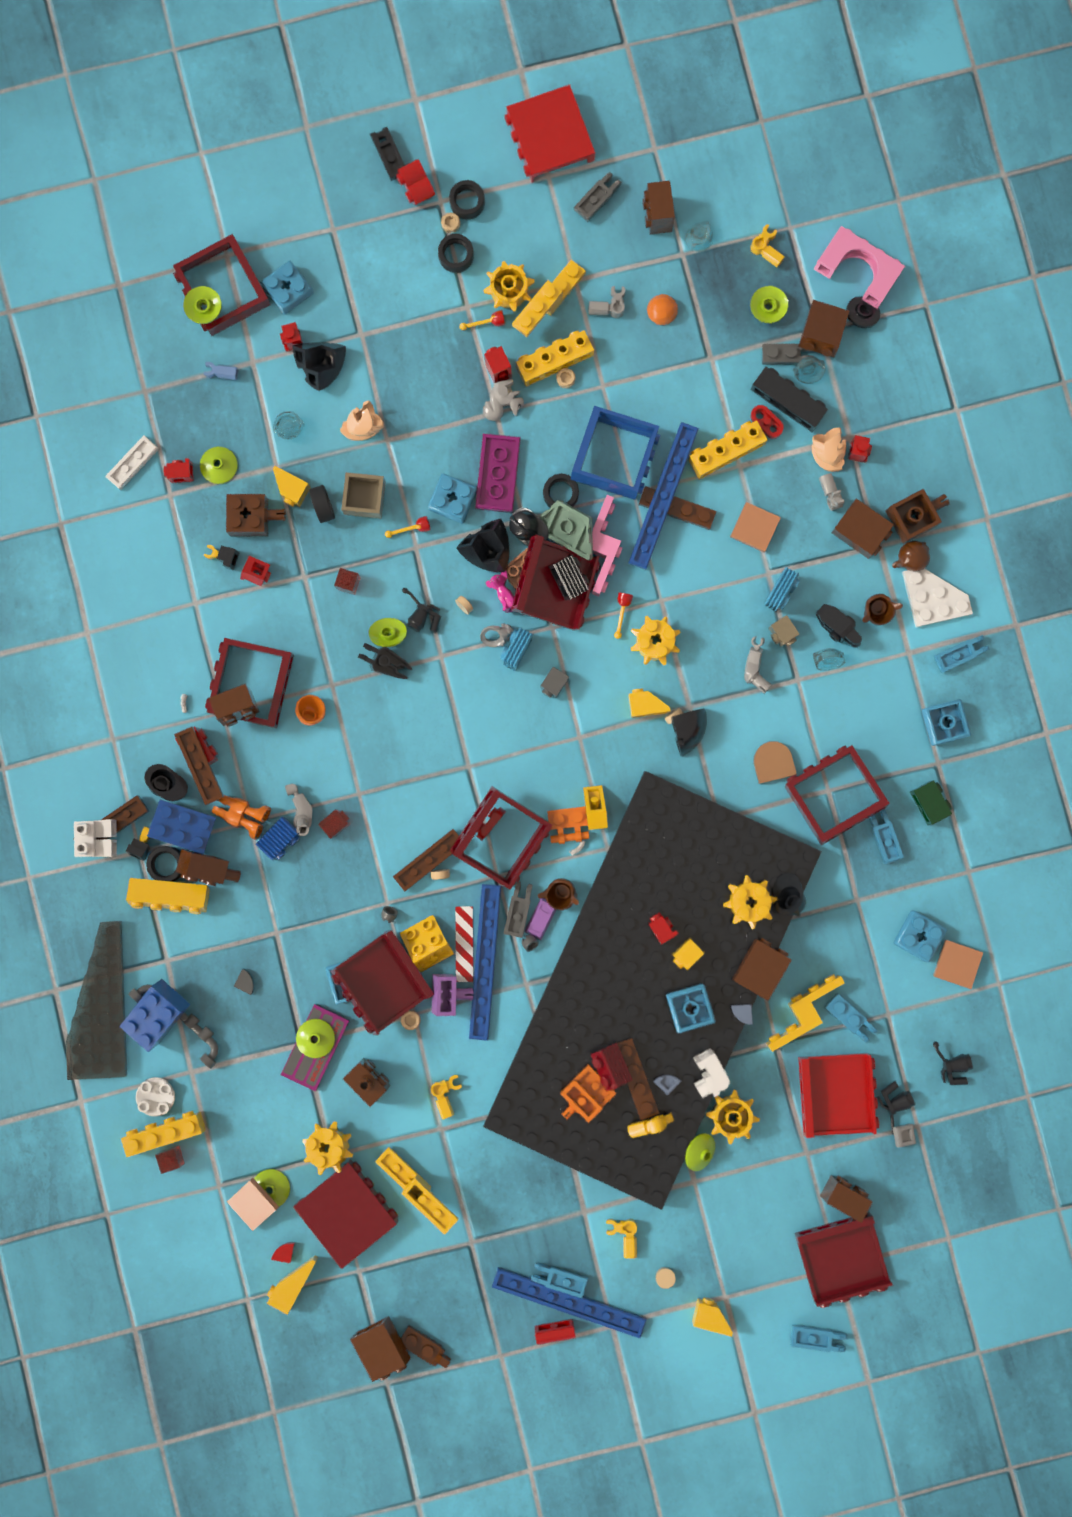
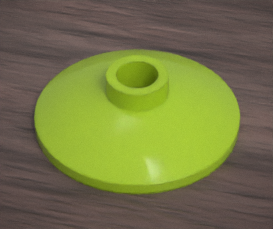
[183,286,222,324]
[750,286,788,323]
[200,447,238,484]
[369,618,407,647]
[296,1019,335,1058]
[685,1133,715,1171]
[254,1169,290,1206]

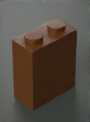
[798,300,849,358]
[831,498,894,559]
[732,938,792,1001]
[350,1316,411,1382]

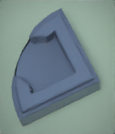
[731,1004,752,1024]
[653,1075,681,1095]

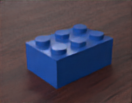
[147,799,216,854]
[119,979,191,1052]

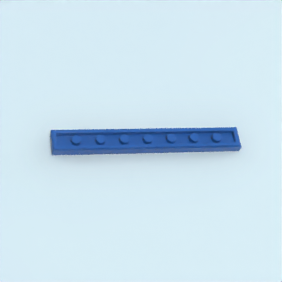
[628,422,699,570]
[469,884,501,1041]
[492,1267,646,1338]

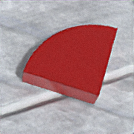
[271,1242,295,1263]

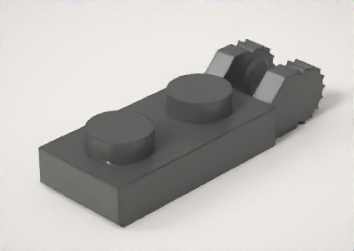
[574,172,622,222]
[762,344,815,365]
[503,882,533,938]

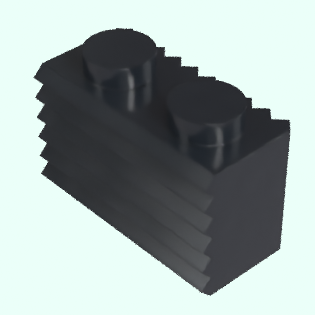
[548,555,589,601]

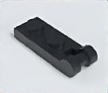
[370,126,405,181]

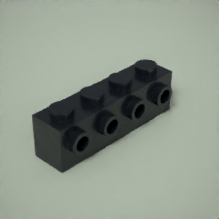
[750,366,828,432]

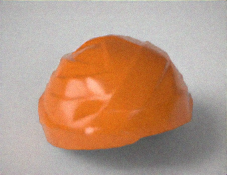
[647,294,678,325]
[295,695,326,726]

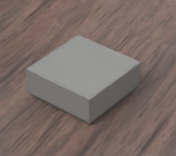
[893,1124,916,1147]

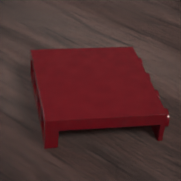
[511,535,600,631]
[330,930,434,1036]
[293,1159,399,1269]
[794,1212,893,1308]

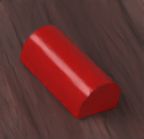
[535,1319,576,1345]

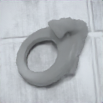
[480,623,513,647]

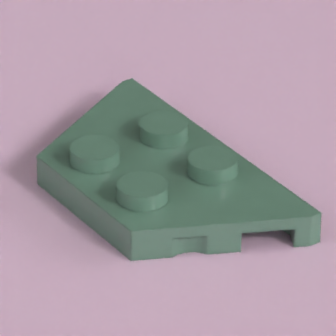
[539,500,593,560]

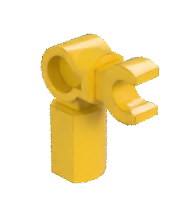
[751,224,785,268]
[431,1075,462,1119]
[628,1113,674,1138]
[606,1219,637,1258]

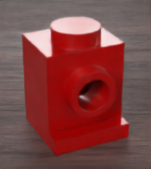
[280,322,303,352]
[848,435,872,463]
[164,458,194,483]
[240,556,271,586]
[648,912,678,944]

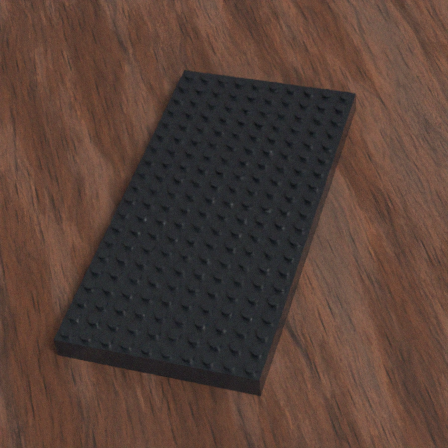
[483,771,822,1210]

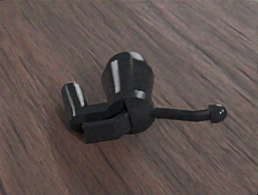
[402,588,441,633]
[933,1041,973,1085]
[877,1081,916,1135]

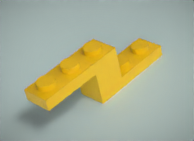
[512,259,586,337]
[766,974,845,1052]
[375,1146,459,1235]

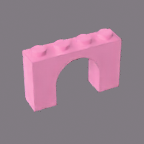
[814,226,905,309]

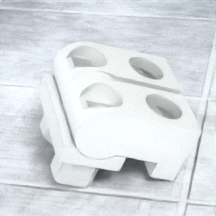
[74,819,117,857]
[693,1048,729,1098]

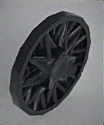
[846,296,881,329]

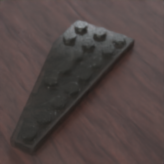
[66,921,127,1080]

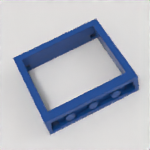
[570,406,661,500]

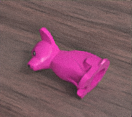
[486,570,514,613]

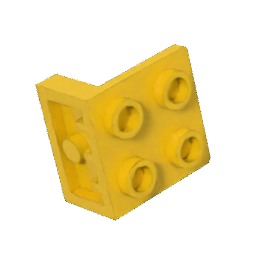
[400,915,454,972]

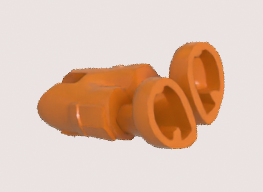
[211,795,271,840]

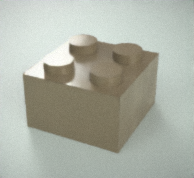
[341,472,386,519]

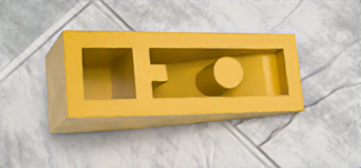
[267,1256,318,1315]

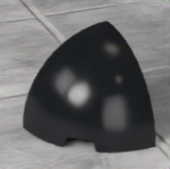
[292,342,346,391]
[456,518,510,572]
[670,708,707,756]

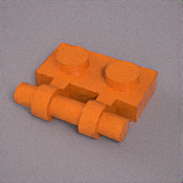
[547,806,589,844]

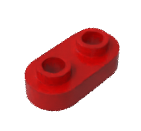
[750,405,784,439]
[476,807,506,841]

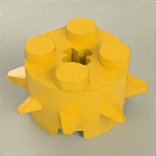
[483,261,535,312]
[630,616,681,666]
[723,875,777,929]
[706,1090,760,1144]
[302,1121,353,1175]

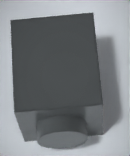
[540,667,569,698]

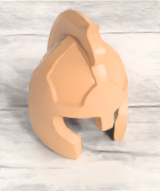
[340,400,384,441]
[812,427,846,472]

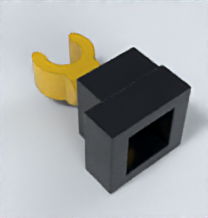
[204,545,239,571]
[126,826,151,861]

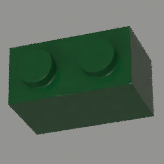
[910,780,952,826]

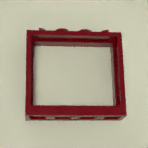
[173,234,271,336]
[205,638,294,729]
[785,745,890,846]
[450,786,553,890]

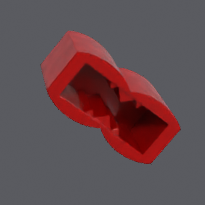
[396,159,436,205]

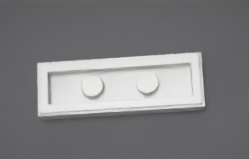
[105,436,159,490]

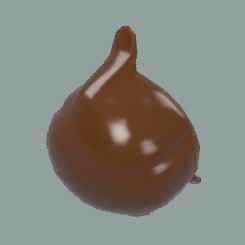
[892,540,930,572]
[862,594,903,625]
[538,878,579,910]

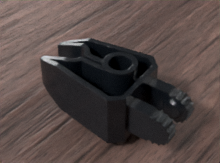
[816,604,862,648]
[358,643,412,679]

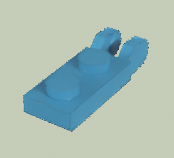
[934,635,990,673]
[869,809,904,864]
[824,993,877,1043]
[531,1263,588,1298]
[790,1325,847,1352]

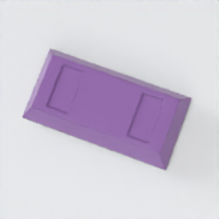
[524,898,556,940]

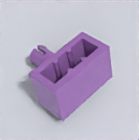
[432,974,473,1016]

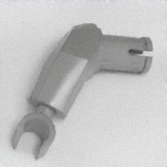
[744,636,772,694]
[285,784,312,836]

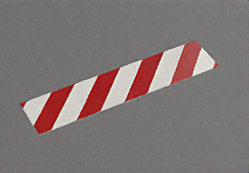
[455,906,473,982]

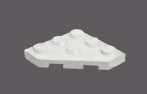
[902,569,973,627]

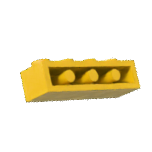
[516,330,594,387]
[688,420,767,480]
[126,878,210,914]
[121,1111,206,1158]

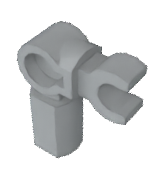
[589,286,625,318]
[819,473,844,511]

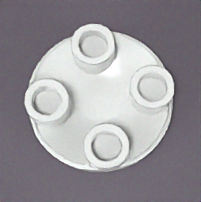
[136,1077,175,1116]

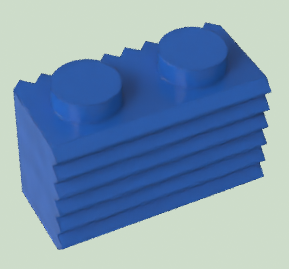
[255,817,300,861]

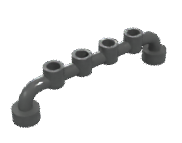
[128,984,219,1069]

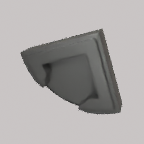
[234,969,254,995]

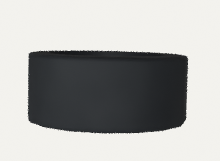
[449,180,485,220]
[438,234,474,273]
[543,473,579,508]
[309,485,335,523]
[146,846,181,882]

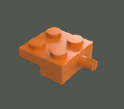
[560,1064,616,1123]

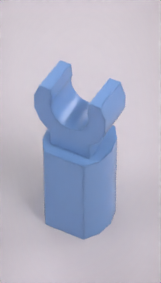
[204,362,238,380]

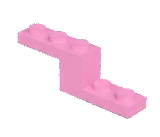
[592,495,623,596]

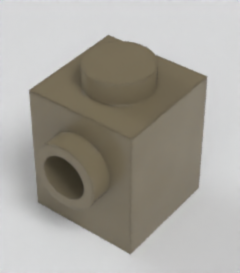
[769,615,799,647]

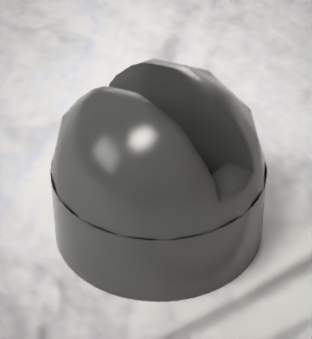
[381,906,398,923]
[522,935,539,952]

